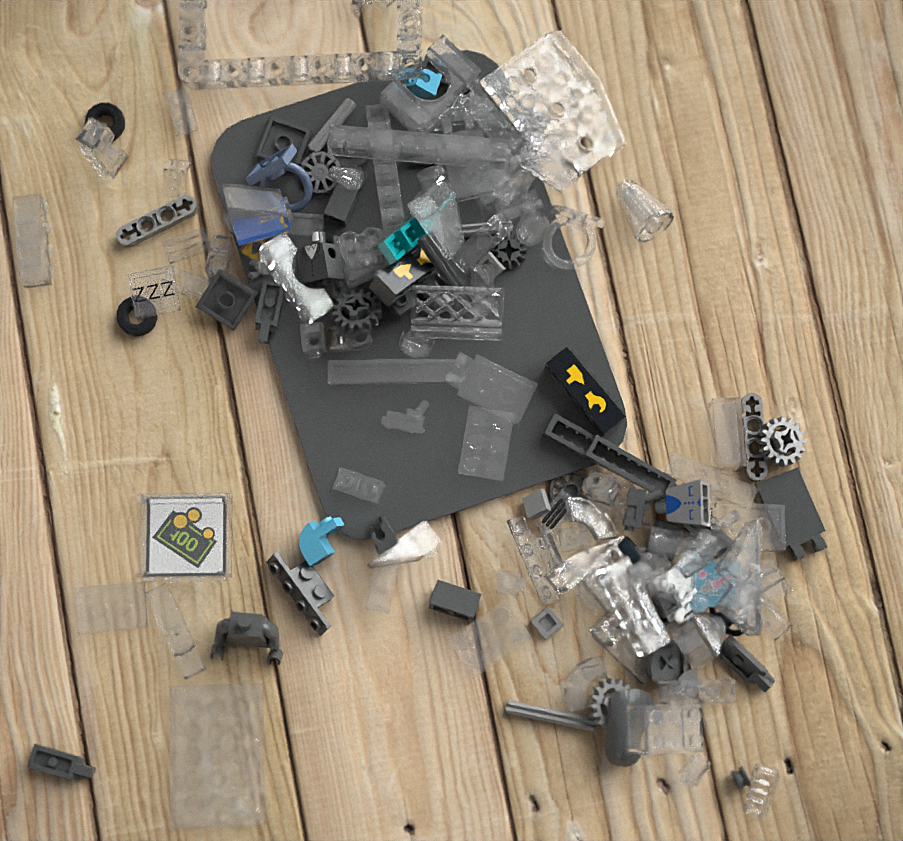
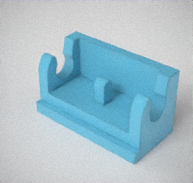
[393,69,442,101]

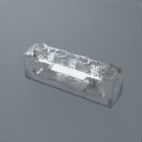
[596,556,671,657]

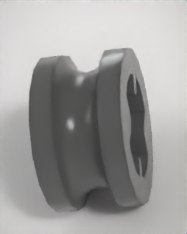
[731,766,751,791]

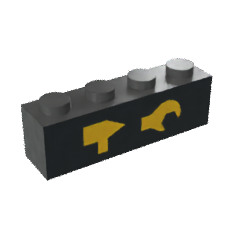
[369,234,454,307]
[545,347,626,437]

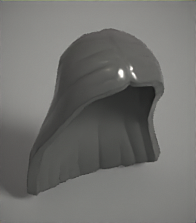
[605,689,654,767]

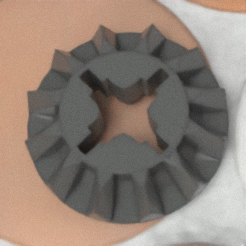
[491,233,527,269]

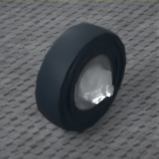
[617,536,651,575]

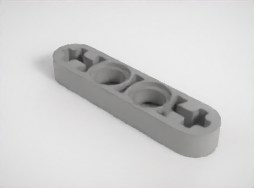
[116,195,198,247]
[740,393,768,482]

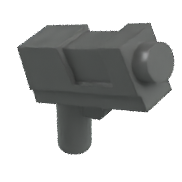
[622,486,663,532]

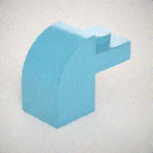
[299,516,344,566]

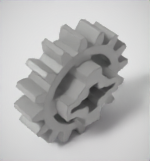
[757,416,807,467]
[587,678,630,729]

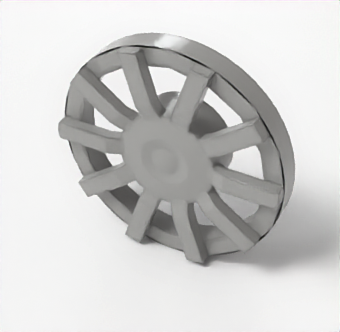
[301,152,341,194]

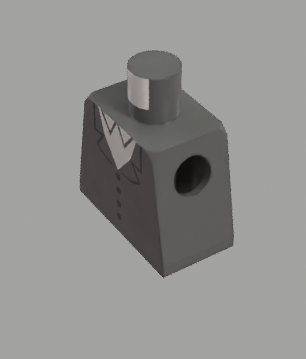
[298,231,344,287]

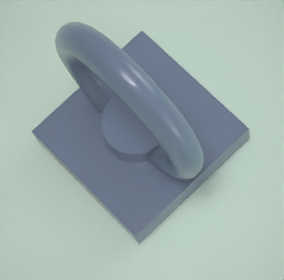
[245,144,313,213]

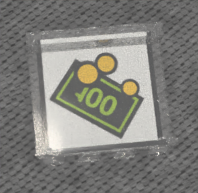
[136,493,233,583]

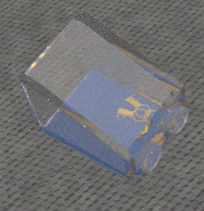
[222,183,294,246]

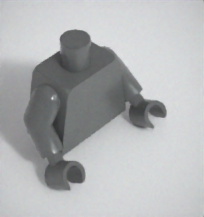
[211,612,283,665]

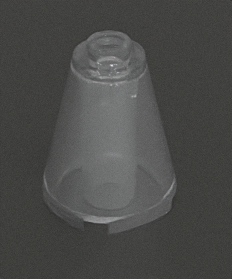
[616,180,674,243]

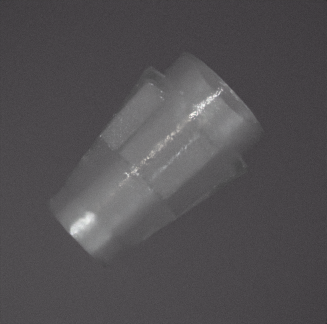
[329,165,364,191]

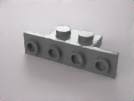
[266,552,334,636]

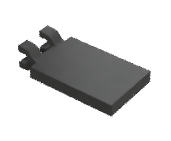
[754,467,827,561]

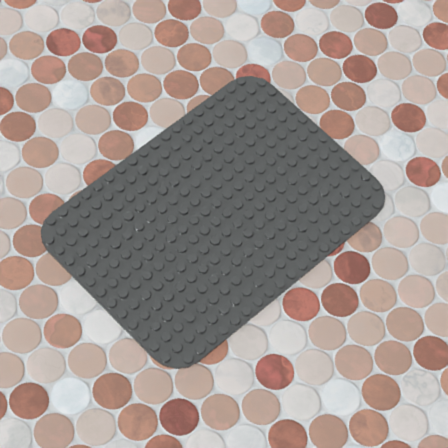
[211,50,627,540]

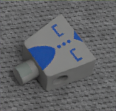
[655,480,711,527]

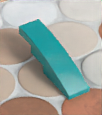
[377,203,444,265]

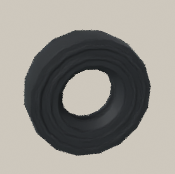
[85,102,125,142]
[116,296,157,336]

